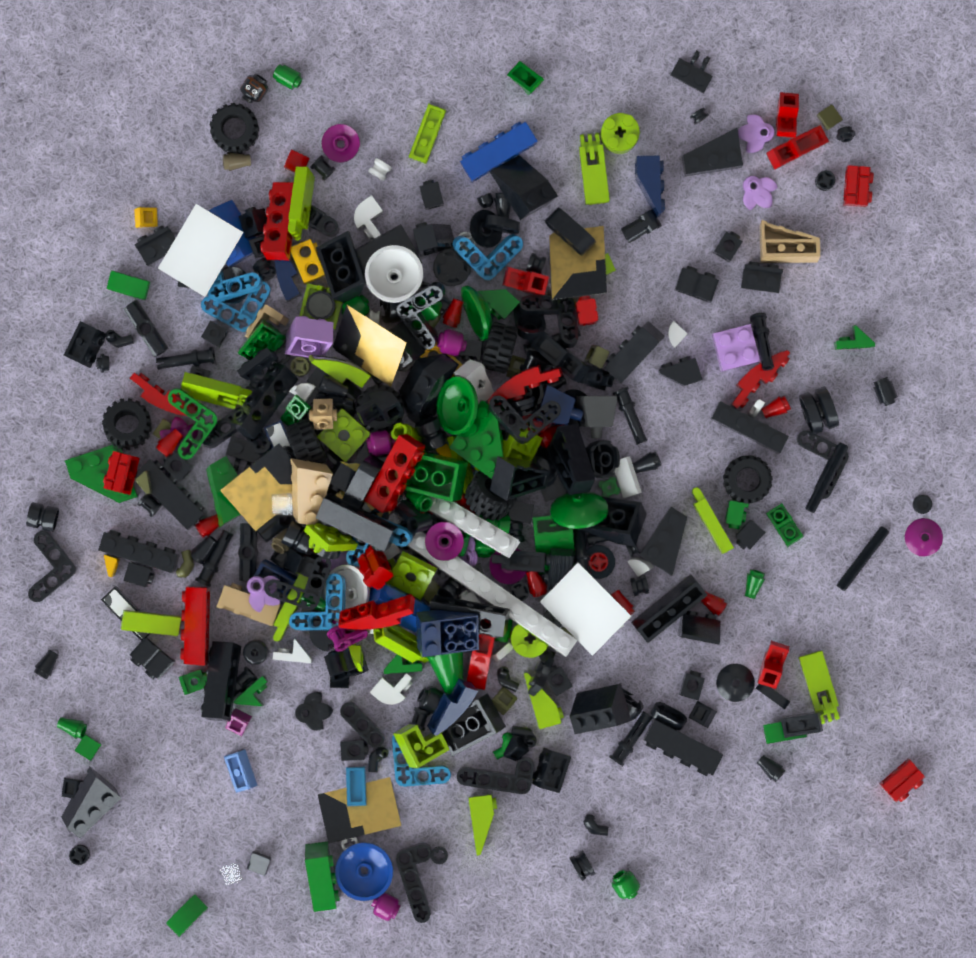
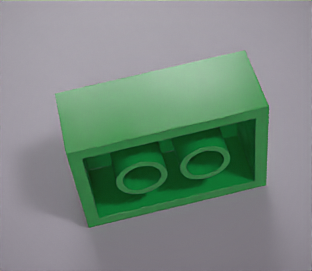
[405,451,468,502]

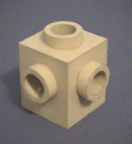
[309,399,337,429]

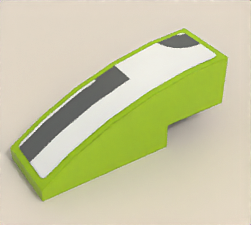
[308,355,371,388]

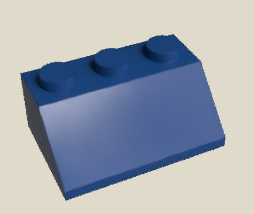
[209,200,256,268]
[368,582,430,633]

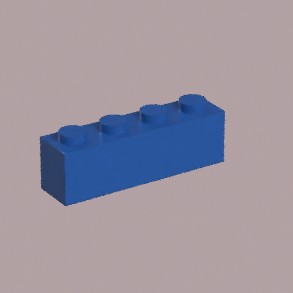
[460,122,538,183]

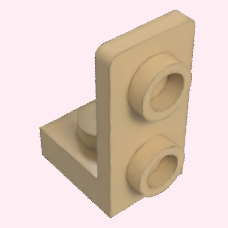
[245,304,289,338]

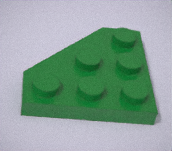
[449,400,504,479]
[65,445,138,503]

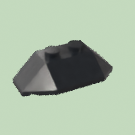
[399,354,459,424]

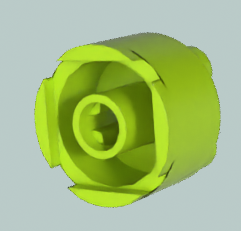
[600,113,640,154]
[511,623,548,658]

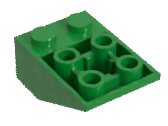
[238,319,286,360]
[532,516,575,575]

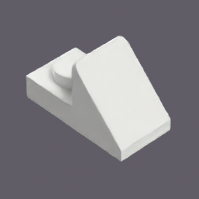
[273,638,312,663]

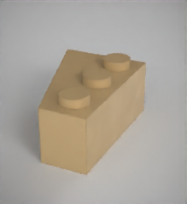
[760,220,820,263]
[291,458,333,525]
[217,583,282,626]

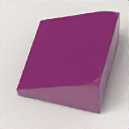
[225,708,252,737]

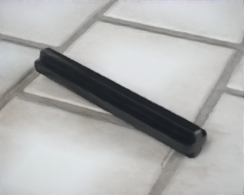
[805,442,848,513]
[837,526,889,591]

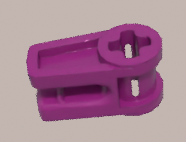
[327,626,368,652]

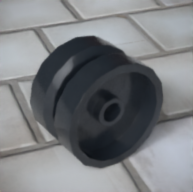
[799,386,839,435]

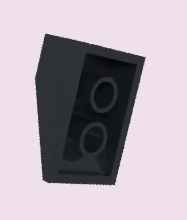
[490,155,558,220]
[580,496,647,547]
[677,610,721,645]
[441,693,506,756]

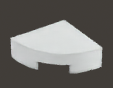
[668,321,688,348]
[289,383,316,402]
[748,399,765,418]
[627,557,654,577]
[492,643,513,661]

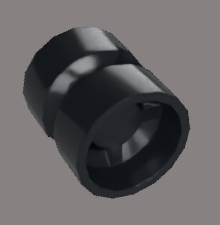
[415,416,448,451]
[26,502,59,532]
[281,520,310,555]

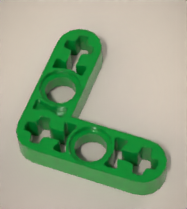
[168,388,217,459]

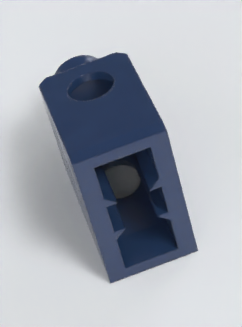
[535,385,583,426]

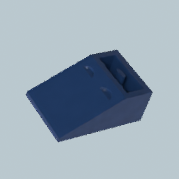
[635,155,665,217]
[416,610,479,657]

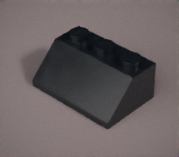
[355,224,422,280]
[316,231,366,303]
[570,683,631,734]

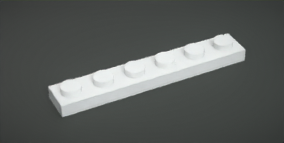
[428,497,520,558]

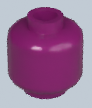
[437,329,467,356]
[366,430,395,457]
[371,892,401,921]

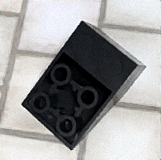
[368,321,425,385]

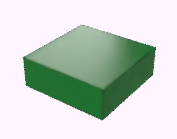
[75,734,102,761]

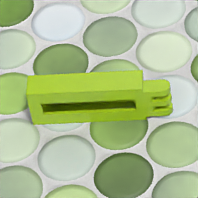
[579,133,610,205]
[288,167,315,241]
[179,372,252,409]
[692,487,734,554]
[273,573,309,641]
[373,625,429,663]
[798,650,840,724]

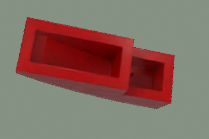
[766,125,829,170]

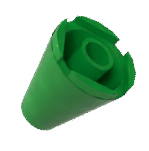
[427,652,463,695]

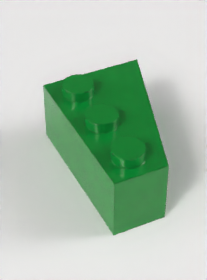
[206,456,241,528]
[305,841,340,912]

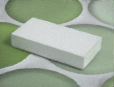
[615,456,642,499]

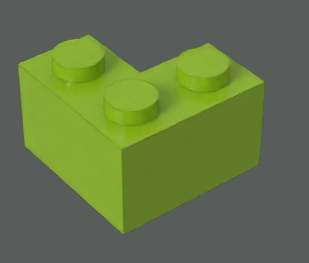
[393,724,450,768]

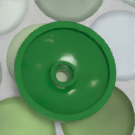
[461,285,493,341]
[437,377,478,435]
[550,491,608,529]

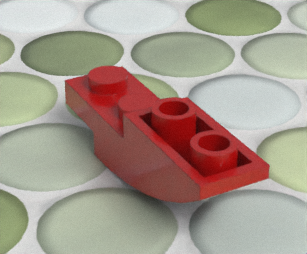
[731,350,790,409]
[487,365,562,406]
[130,372,201,417]
[338,594,415,630]
[467,619,495,690]

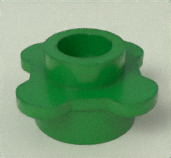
[598,477,620,497]

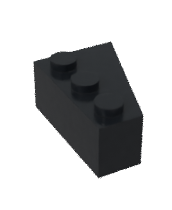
[413,222,454,257]

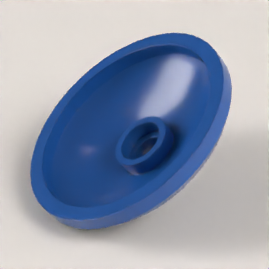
[335,843,393,901]

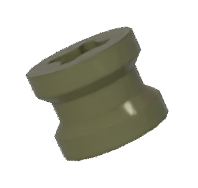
[290,357,310,377]

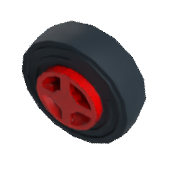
[586,545,615,579]

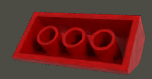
[180,587,210,666]

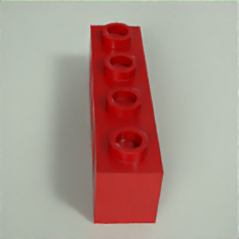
[261,182,294,260]
[364,434,425,513]

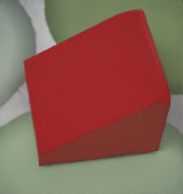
[284,149,310,173]

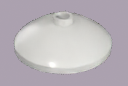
[365,245,423,303]
[321,565,370,622]

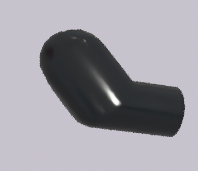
[583,814,609,836]

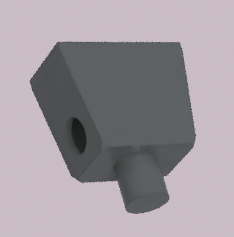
[576,396,617,438]

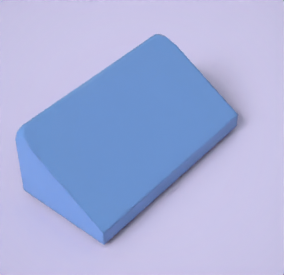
[224,749,257,793]

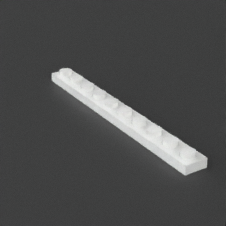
[407,532,578,657]

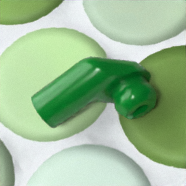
[493,732,513,760]

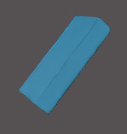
[346,767,367,807]

